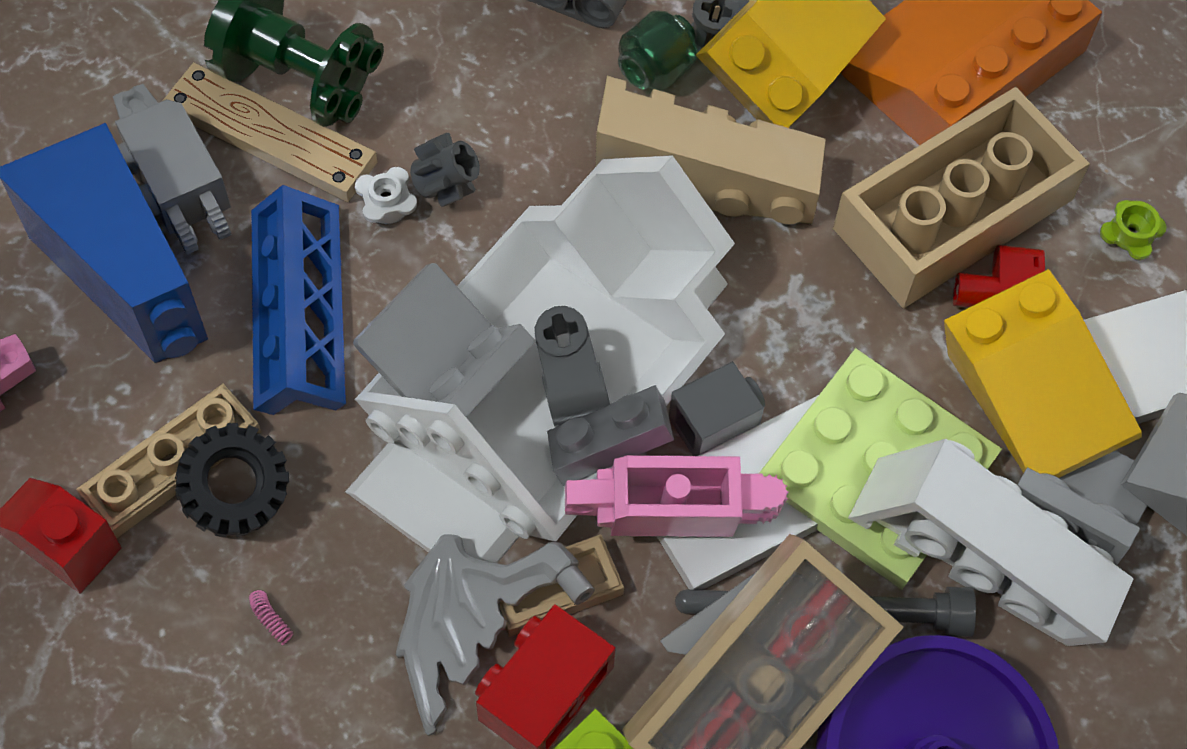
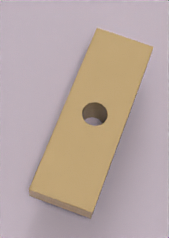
[76,383,261,538]

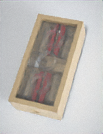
[622,534,904,749]

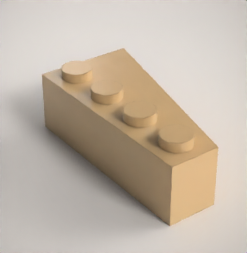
[596,76,826,224]

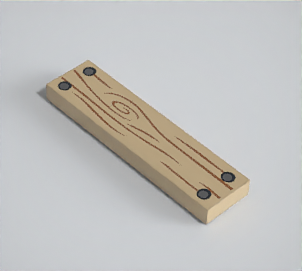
[162,62,377,202]

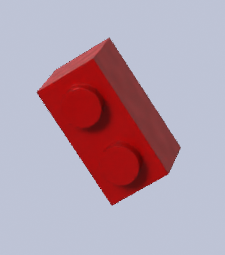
[475,604,616,749]

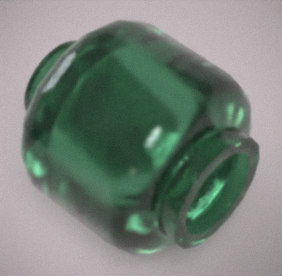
[618,10,697,91]

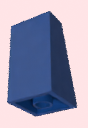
[0,123,208,363]

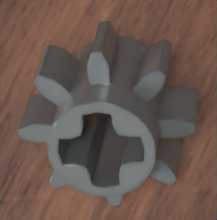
[410,133,480,207]

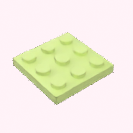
[759,348,1002,590]

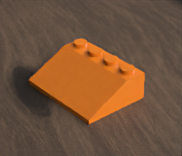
[841,0,1102,145]

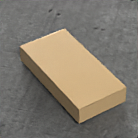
[499,534,624,637]

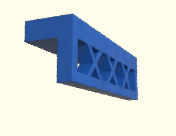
[251,185,346,415]

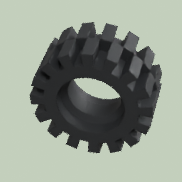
[175,423,289,538]

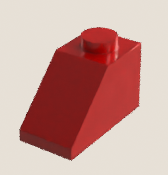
[0,478,122,594]

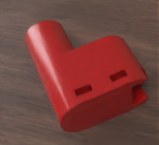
[953,245,1045,308]

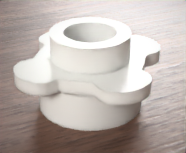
[355,167,417,224]

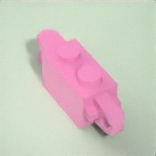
[565,455,789,537]

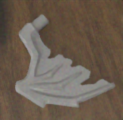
[396,534,595,736]

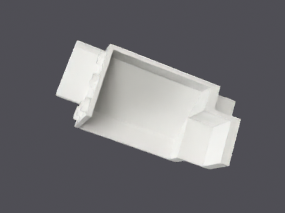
[345,155,735,563]

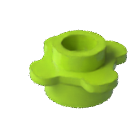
[1100,200,1167,260]

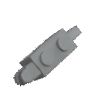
[113,84,232,255]

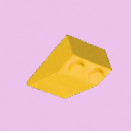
[696,0,886,128]
[944,269,1142,478]

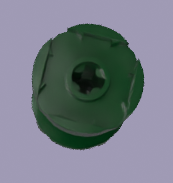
[204,0,384,127]

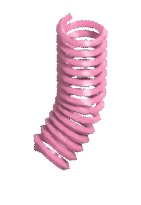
[249,590,293,645]

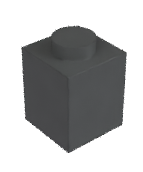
[668,361,765,456]

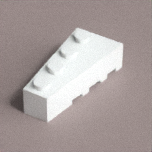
[848,439,1134,646]

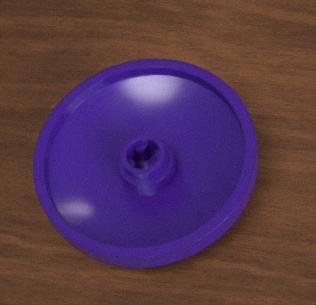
[815,635,1060,749]

